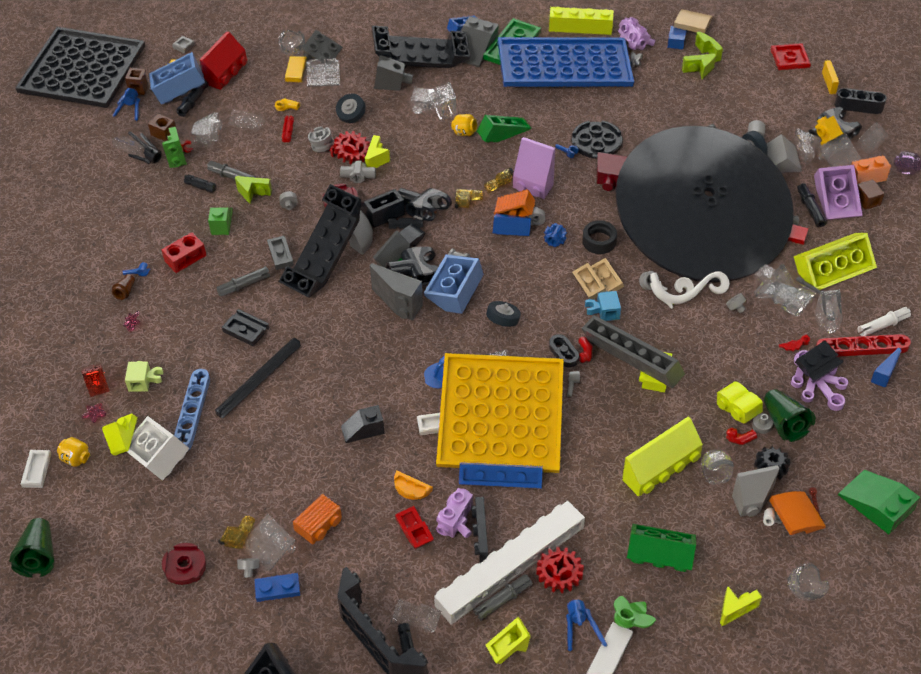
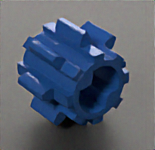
[544,223,567,247]

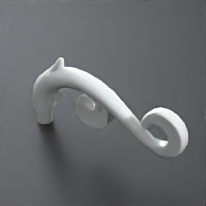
[650,271,730,309]

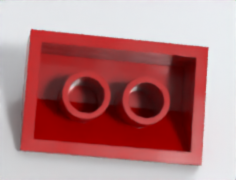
[199,31,247,90]

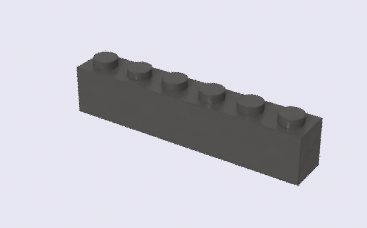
[581,315,685,389]

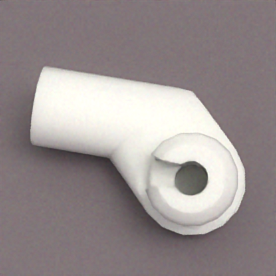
[763,508,782,526]

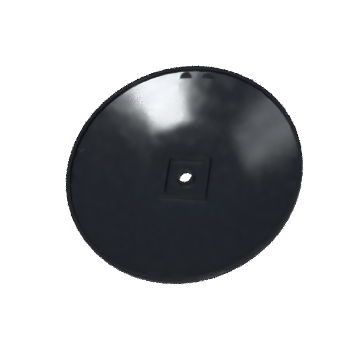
[615,126,794,283]

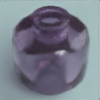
[894,151,921,175]

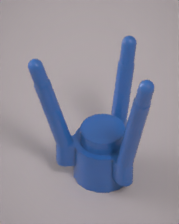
[113,88,140,121]
[566,600,607,651]

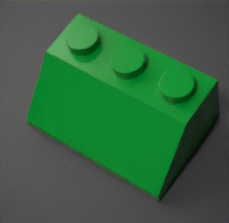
[627,524,696,572]

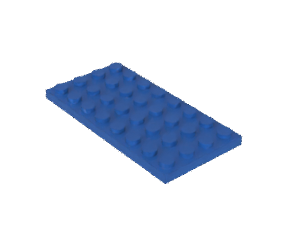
[498,37,634,87]

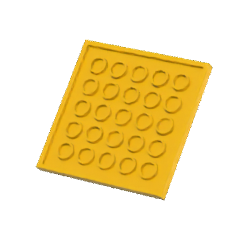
[436,353,564,473]

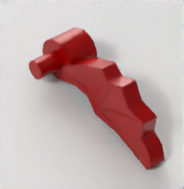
[779,334,810,352]

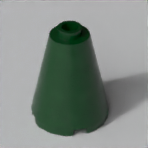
[763,389,816,442]
[9,518,54,578]

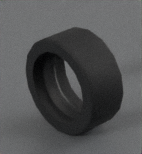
[582,220,617,254]

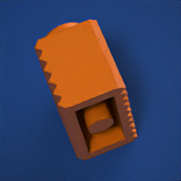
[852,155,891,185]
[494,189,536,217]
[293,494,342,545]

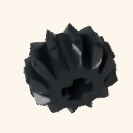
[754,445,791,480]

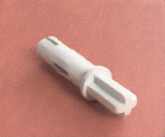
[858,307,911,336]

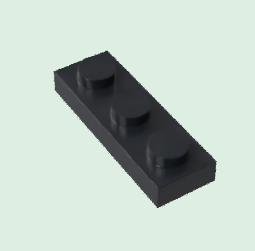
[471,497,488,563]

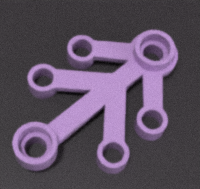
[791,350,848,411]

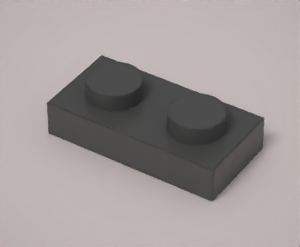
[267,235,294,270]

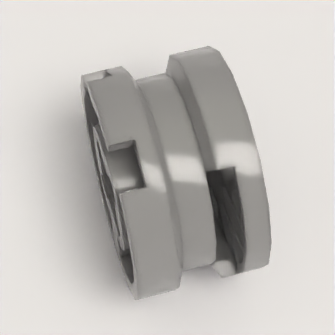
[308,127,334,152]

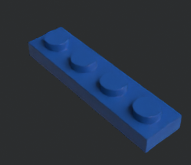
[459,462,543,488]

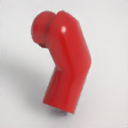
[578,337,593,363]
[726,428,757,445]

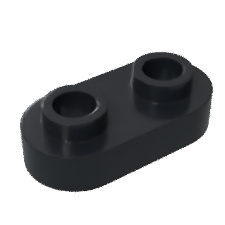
[549,334,579,367]

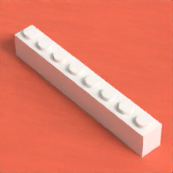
[434,501,585,625]

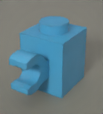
[585,291,621,321]

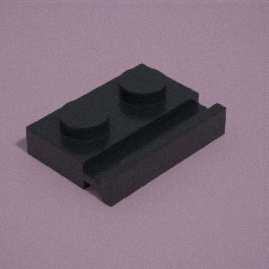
[222,309,269,347]
[795,340,844,384]

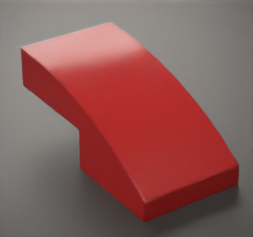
[395,506,434,549]

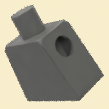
[374,55,413,91]

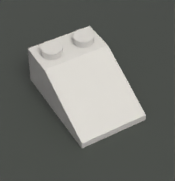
[126,416,190,481]

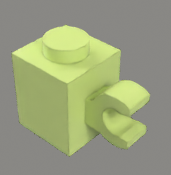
[125,361,163,392]

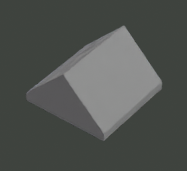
[767,134,802,173]

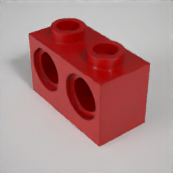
[161,232,207,273]

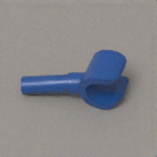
[555,144,578,158]
[123,262,150,276]

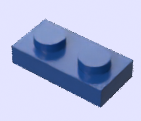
[254,573,300,602]

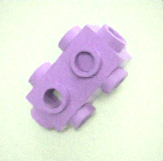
[618,17,655,50]
[436,488,473,538]

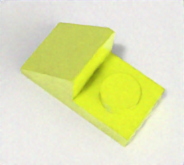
[365,135,390,168]
[102,414,138,455]
[720,587,762,626]
[486,617,531,664]

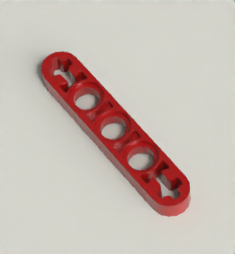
[816,334,911,357]

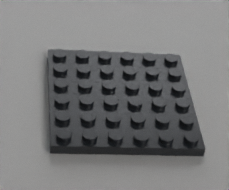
[15,27,145,108]

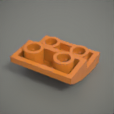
[769,491,826,535]

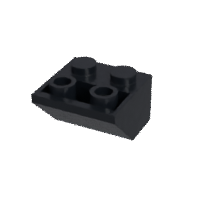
[360,189,405,228]

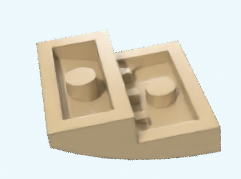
[674,9,712,34]
[572,258,624,299]

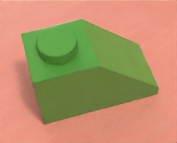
[208,207,233,235]

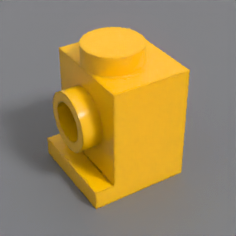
[815,115,843,145]

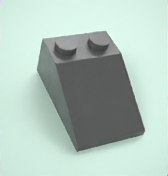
[461,16,499,67]
[370,263,423,321]

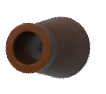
[112,274,135,300]

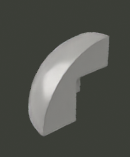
[349,210,373,255]

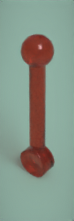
[809,487,824,522]

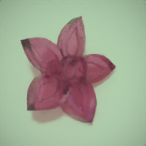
[123,311,140,332]
[82,403,106,423]

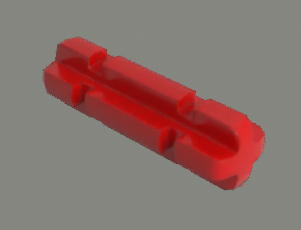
[281,115,294,143]

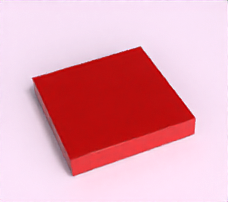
[770,43,811,70]

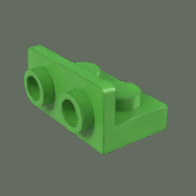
[162,127,187,168]

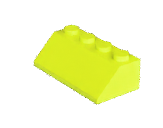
[549,7,614,35]
[793,233,877,292]
[622,416,703,497]

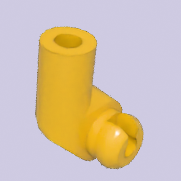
[275,99,300,111]

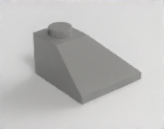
[732,465,779,517]

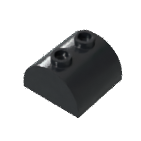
[244,643,295,674]

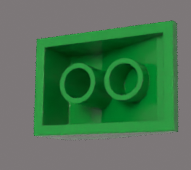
[838,470,920,535]

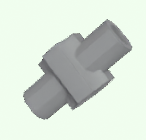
[340,161,376,183]

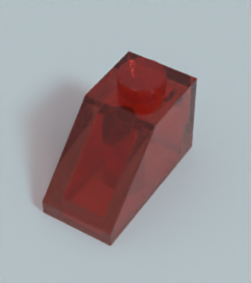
[81,363,110,397]

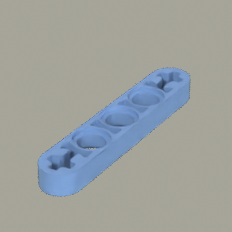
[174,369,210,450]

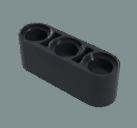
[834,88,887,114]

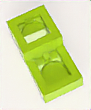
[695,32,723,62]

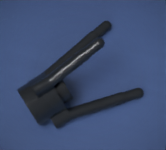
[128,131,162,164]

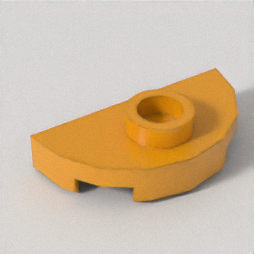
[394,470,433,500]

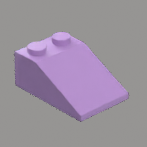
[513,137,555,199]
[814,165,862,220]

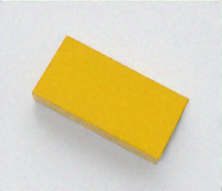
[285,56,306,82]
[822,60,839,94]

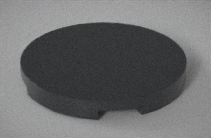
[572,120,622,159]

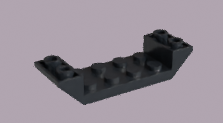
[371,26,470,68]
[278,184,361,298]
[337,566,429,674]

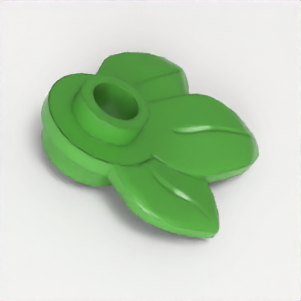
[614,596,656,628]

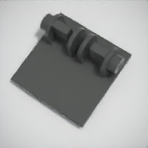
[301,30,343,67]

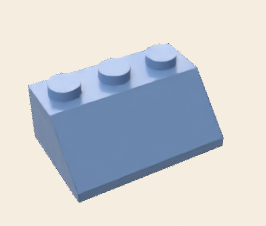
[149,52,205,104]
[424,254,484,314]

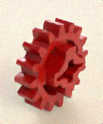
[333,131,370,164]
[536,547,584,593]

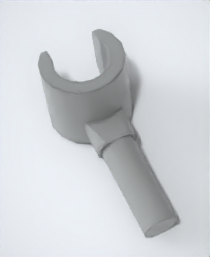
[567,371,580,397]

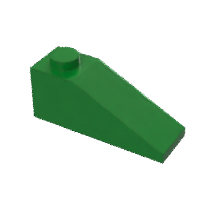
[477,115,532,143]

